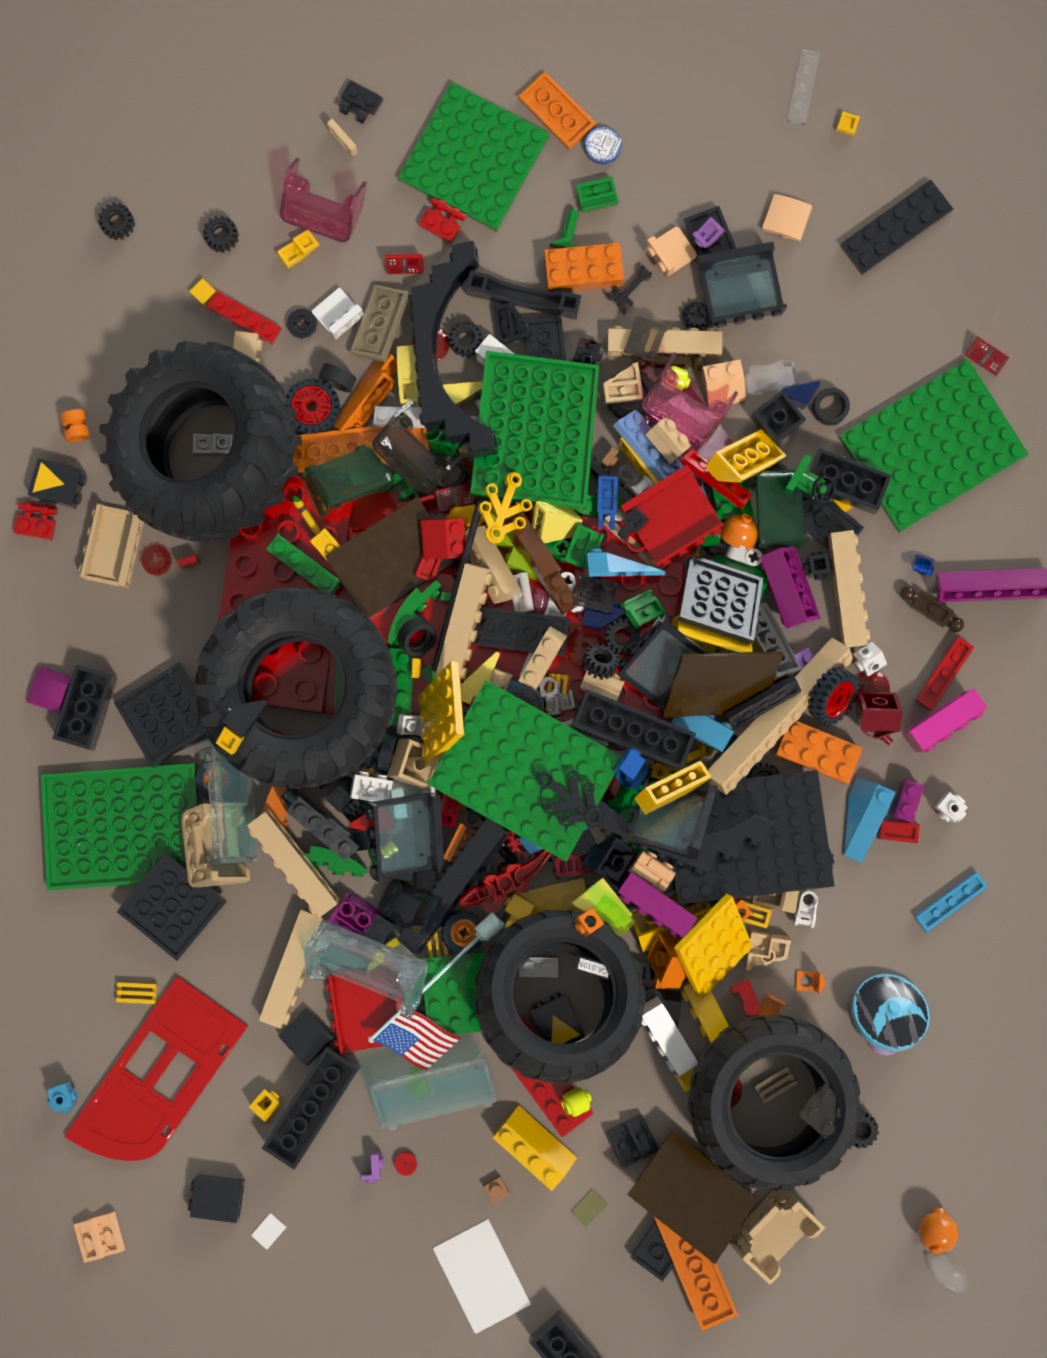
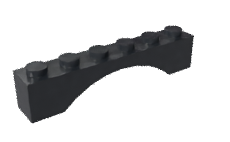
[466,271,581,320]

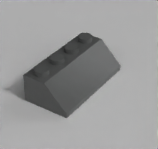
[752,603,802,684]

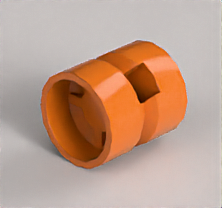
[60,409,90,442]

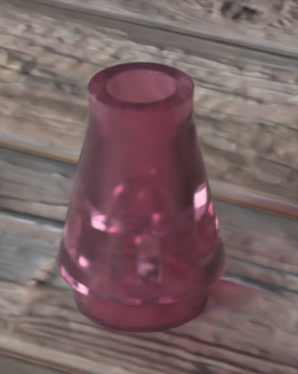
[532,588,550,615]

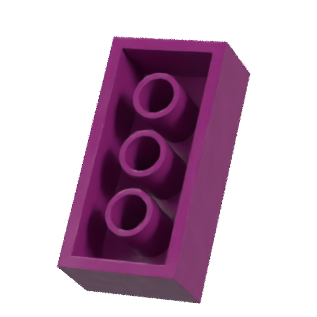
[760,547,821,629]
[617,872,698,939]

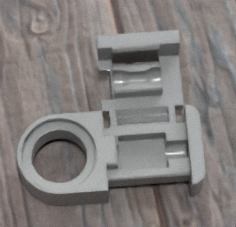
[540,677,577,717]

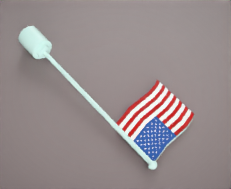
[368,912,505,1070]

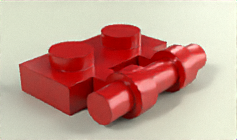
[419,197,467,244]
[13,501,58,540]

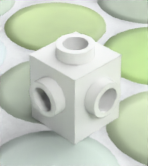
[853,642,887,676]
[933,792,968,823]

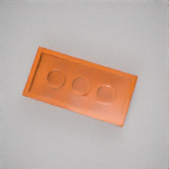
[518,71,596,150]

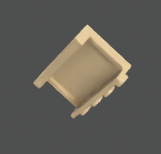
[79,503,144,589]

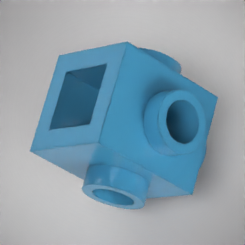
[47,1081,78,1114]

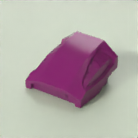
[27,666,72,713]
[324,892,379,948]

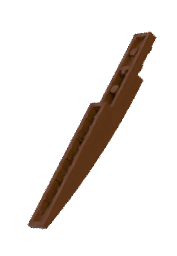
[460,453,579,615]

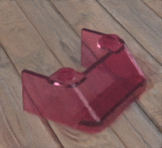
[280,158,367,242]
[642,352,738,445]

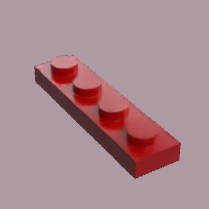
[207,291,282,345]
[680,449,753,509]
[915,636,974,711]

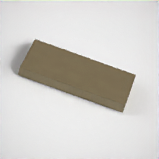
[350,284,410,363]

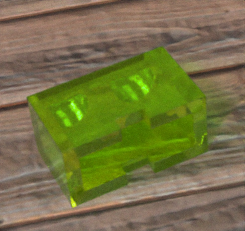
[593,894,636,936]

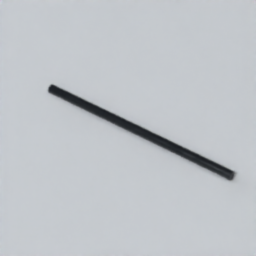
[431,501,484,671]

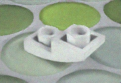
[192,433,232,454]
[397,714,422,737]

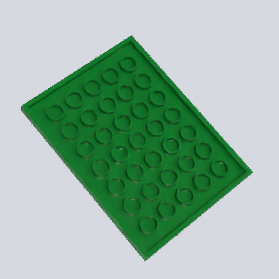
[470,351,599,510]
[839,359,1029,533]
[428,680,622,862]
[41,763,198,891]

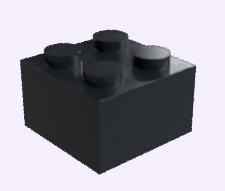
[750,390,806,445]

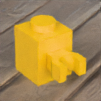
[504,893,535,928]

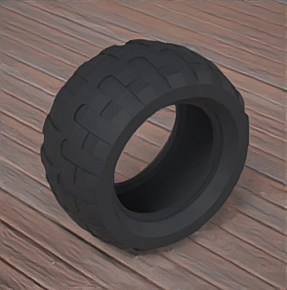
[474,910,646,1084]
[688,1014,861,1191]

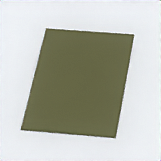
[571,1189,608,1227]

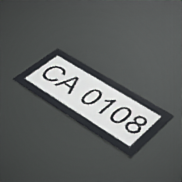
[575,956,610,980]

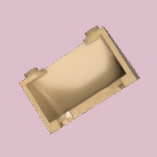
[182,803,250,887]
[730,1190,825,1285]

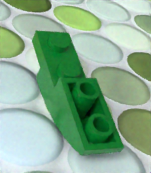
[388,580,442,646]
[304,846,368,877]

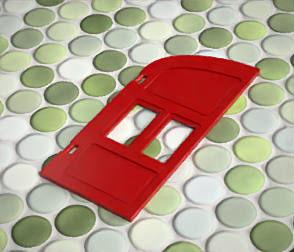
[64,976,248,1161]

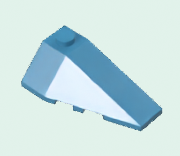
[585,549,665,577]
[844,777,896,863]

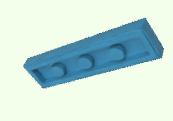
[914,871,988,933]

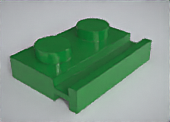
[576,177,619,213]
[563,524,604,569]
[620,589,666,629]

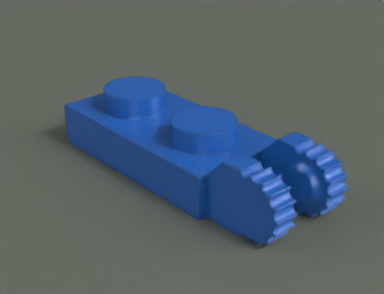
[597,476,618,530]

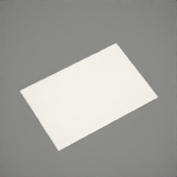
[433,1219,531,1334]

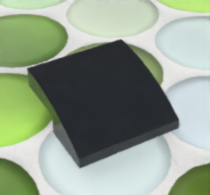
[278,1008,335,1066]
[604,1114,659,1168]

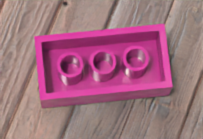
[902,688,988,753]

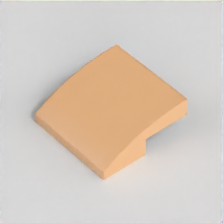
[762,194,812,241]
[74,1211,125,1263]

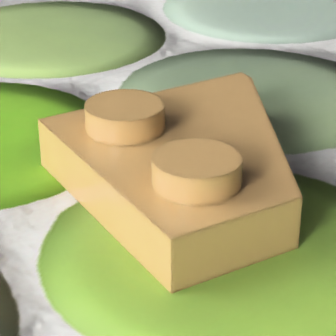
[602,362,643,404]

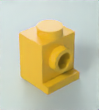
[249,1089,282,1123]

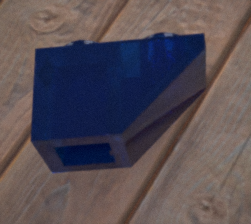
[582,599,625,630]

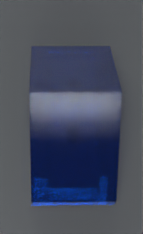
[780,381,820,410]

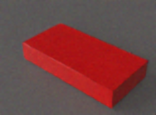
[878,820,920,843]

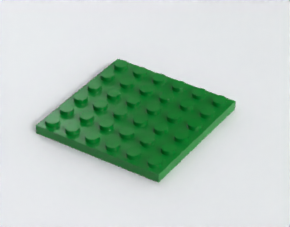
[398,82,550,232]

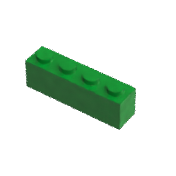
[266,534,342,595]

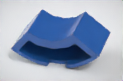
[613,747,649,790]

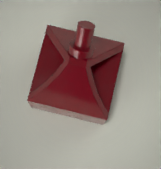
[855,691,902,745]

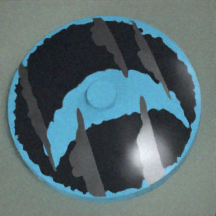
[851,974,930,1052]

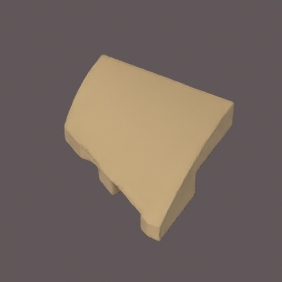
[745,930,791,970]

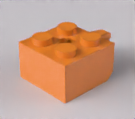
[647,931,686,989]

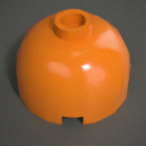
[719,514,759,550]

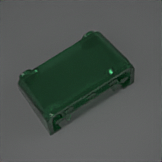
[301,444,395,518]
[753,469,807,549]

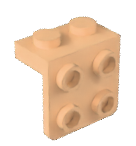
[646,227,697,277]

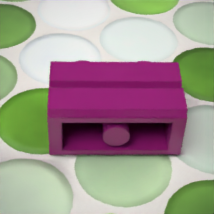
[891,780,924,823]

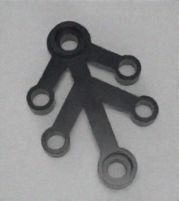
[537,770,603,826]

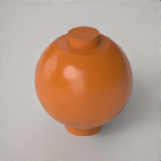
[918,1208,959,1255]

